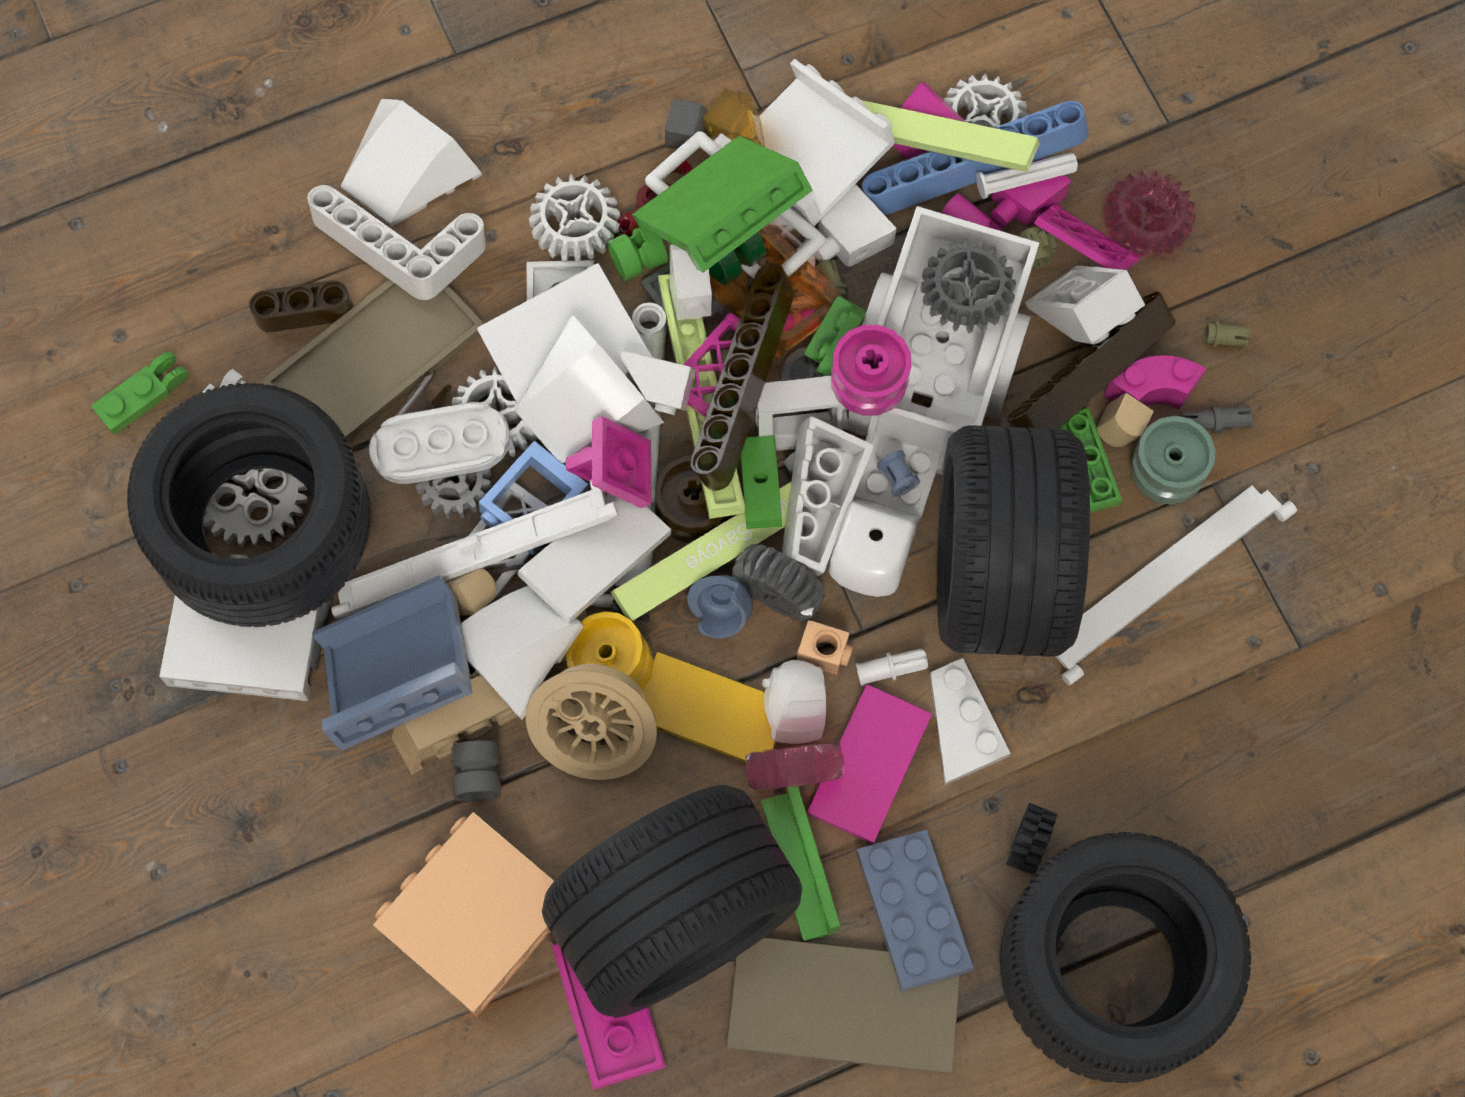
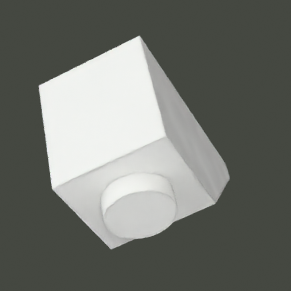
[670,244,712,320]
[621,350,696,415]

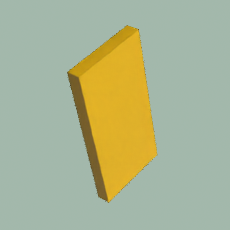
[642,652,776,771]

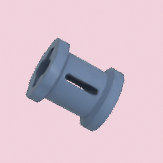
[877,450,921,497]

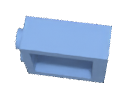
[479,441,588,556]

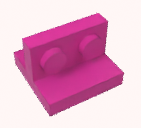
[566,416,652,508]

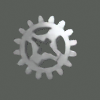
[415,468,492,519]

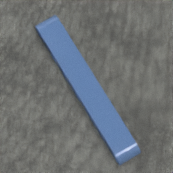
[862,101,1089,215]

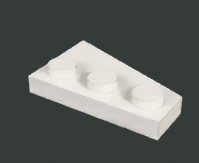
[930,658,1011,786]

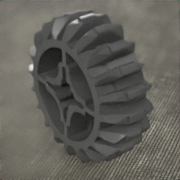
[920,239,1016,334]
[732,544,826,621]

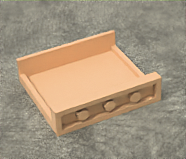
[373,812,554,1017]

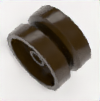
[655,456,731,544]

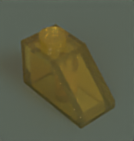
[702,89,766,147]

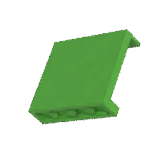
[632,136,813,273]

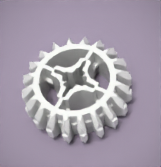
[943,73,1028,128]
[529,174,620,261]
[452,367,536,457]

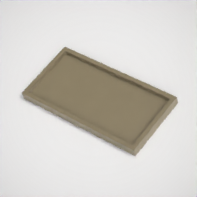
[261,279,484,441]
[727,938,960,1074]

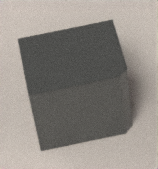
[665,99,708,151]

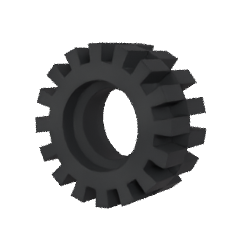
[1006,803,1058,876]

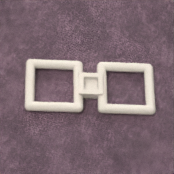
[645,131,826,279]

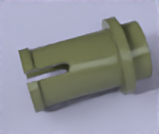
[815,259,849,305]
[1204,320,1250,348]

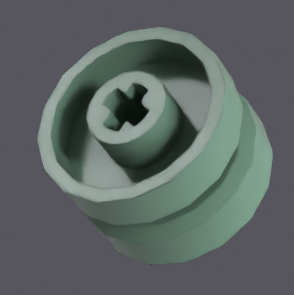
[1130,416,1216,505]

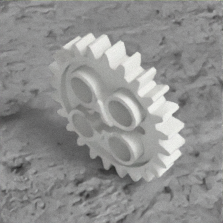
[203,468,308,548]

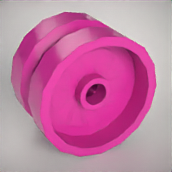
[831,325,912,416]

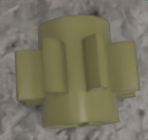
[1020,227,1058,269]

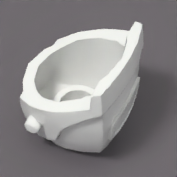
[762,660,826,744]

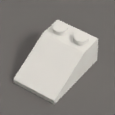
[1025,265,1145,344]

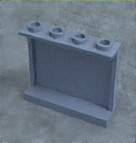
[312,575,473,751]

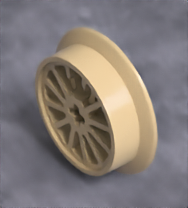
[526,664,657,780]

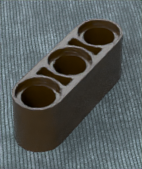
[249,280,353,332]

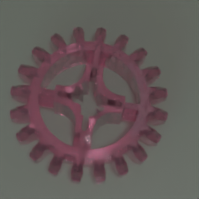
[1104,169,1196,259]
[745,742,845,790]

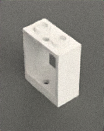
[755,376,848,451]

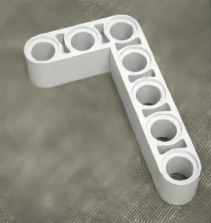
[307,185,486,300]

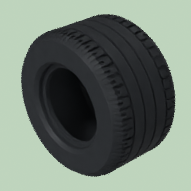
[127,383,371,627]
[937,425,1090,657]
[542,785,802,1018]
[999,832,1251,1083]

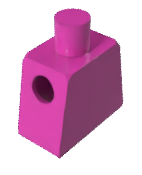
[990,158,1072,227]

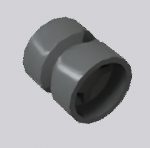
[451,740,501,801]

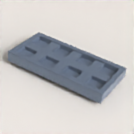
[856,830,974,992]

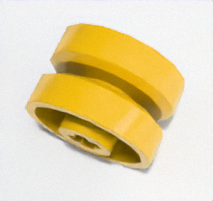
[565,612,654,702]

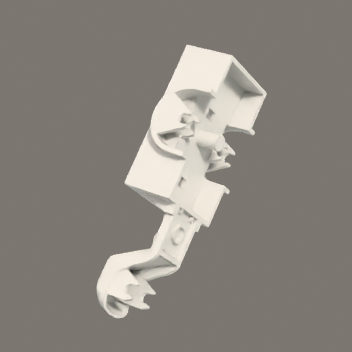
[829,206,1039,597]

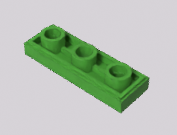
[1059,407,1122,513]
[741,435,782,529]

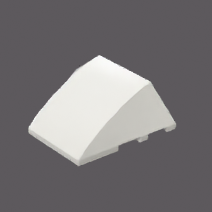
[341,99,482,227]
[515,315,664,463]
[461,586,584,720]

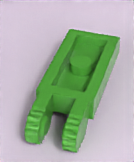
[91,351,189,435]

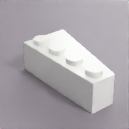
[782,416,874,577]

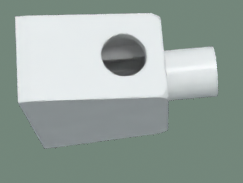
[814,184,896,267]

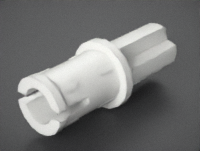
[855,648,928,686]

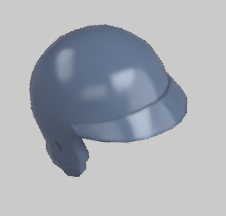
[687,575,753,639]

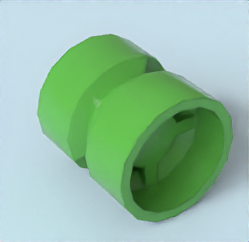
[607,227,668,282]

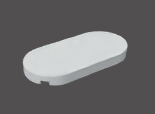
[369,402,510,484]

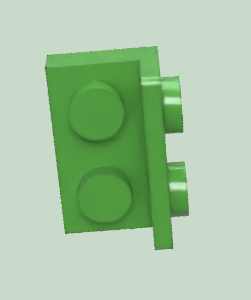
[805,296,867,376]

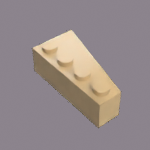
[392,671,527,775]

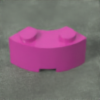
[1104,355,1206,410]

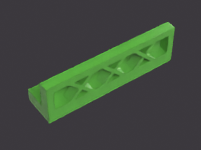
[761,784,841,942]

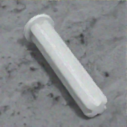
[976,153,1078,199]

